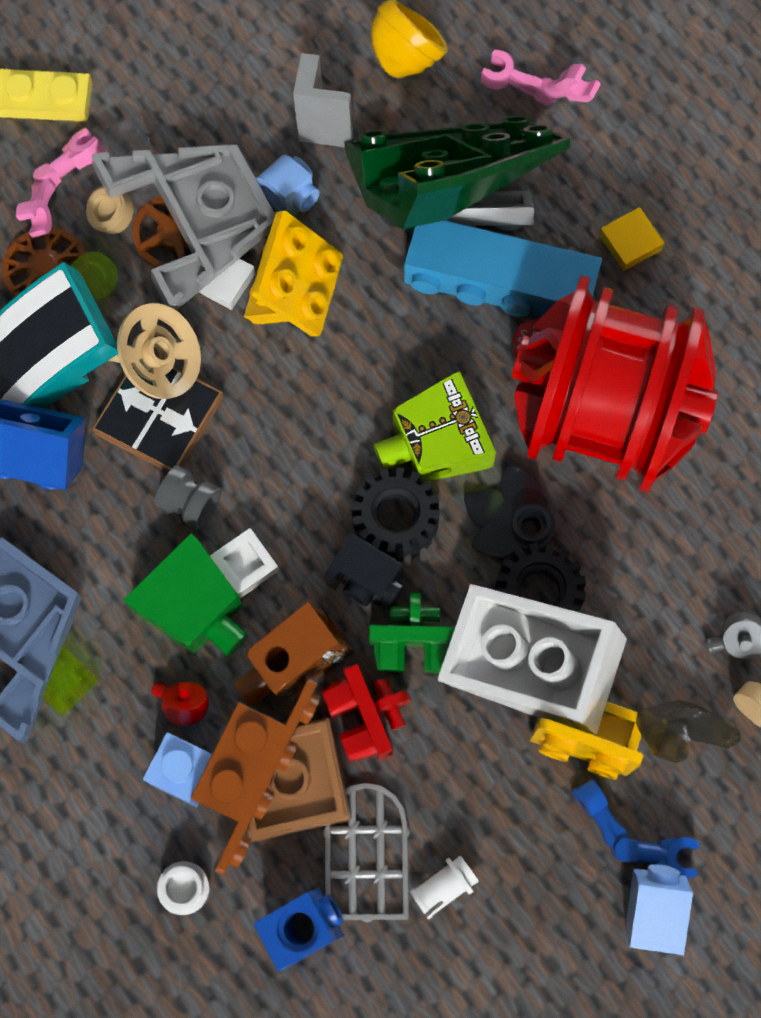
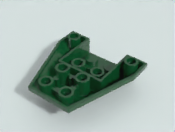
[344,116,570,229]

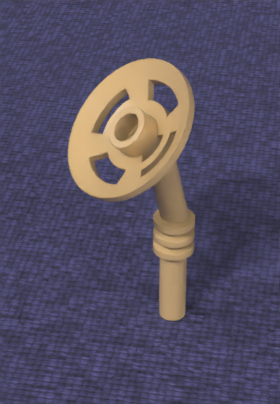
[108,303,201,399]

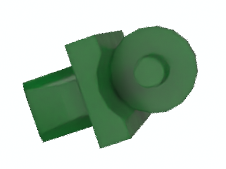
[369,592,455,674]

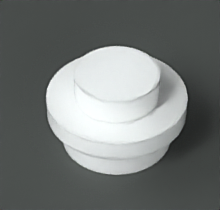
[157,861,210,915]

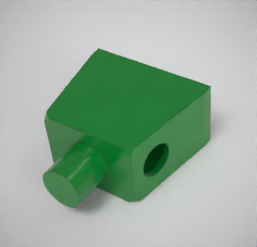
[123,533,248,657]

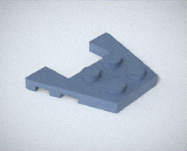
[0,538,82,744]

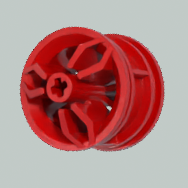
[511,275,718,493]

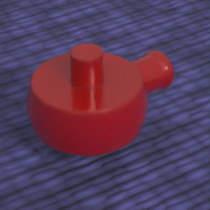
[152,681,209,726]

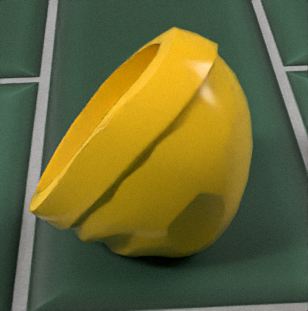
[370,0,448,79]

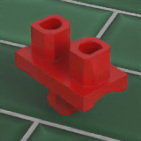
[321,664,412,762]

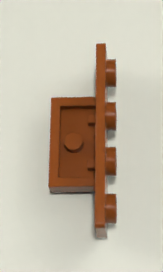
[190,678,321,876]

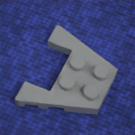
[91,144,275,310]

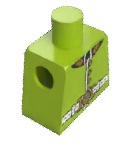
[373,372,496,482]

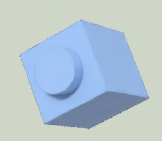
[143,732,212,808]
[625,865,693,955]

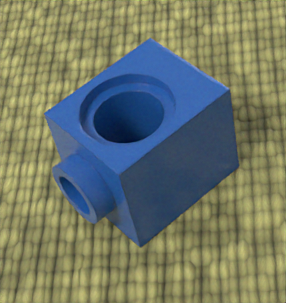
[253,889,344,972]

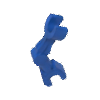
[571,779,699,878]

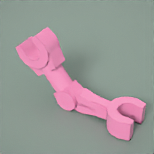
[481,50,601,106]
[16,128,106,238]

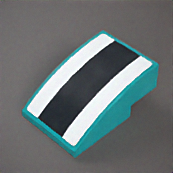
[0,262,118,409]

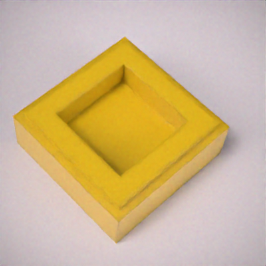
[599,207,665,271]

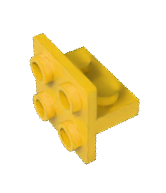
[244,211,343,337]

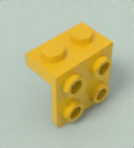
[530,701,648,780]

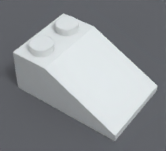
[437,584,627,735]

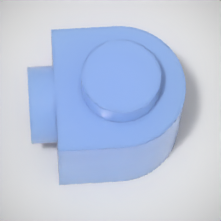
[256,155,320,217]

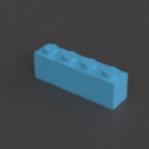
[404,220,602,317]

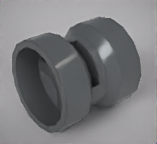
[154,465,222,530]

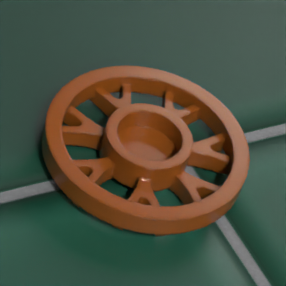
[2,228,90,298]

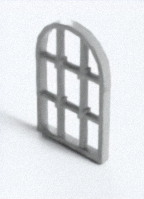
[323,783,410,922]

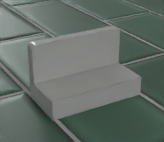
[293,53,353,147]

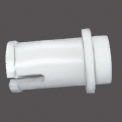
[409,855,479,920]

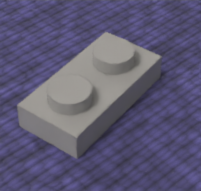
[446,191,534,231]

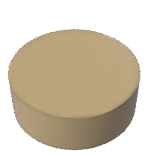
[86,186,134,234]
[733,681,761,728]

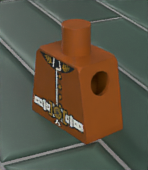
[234,602,355,707]

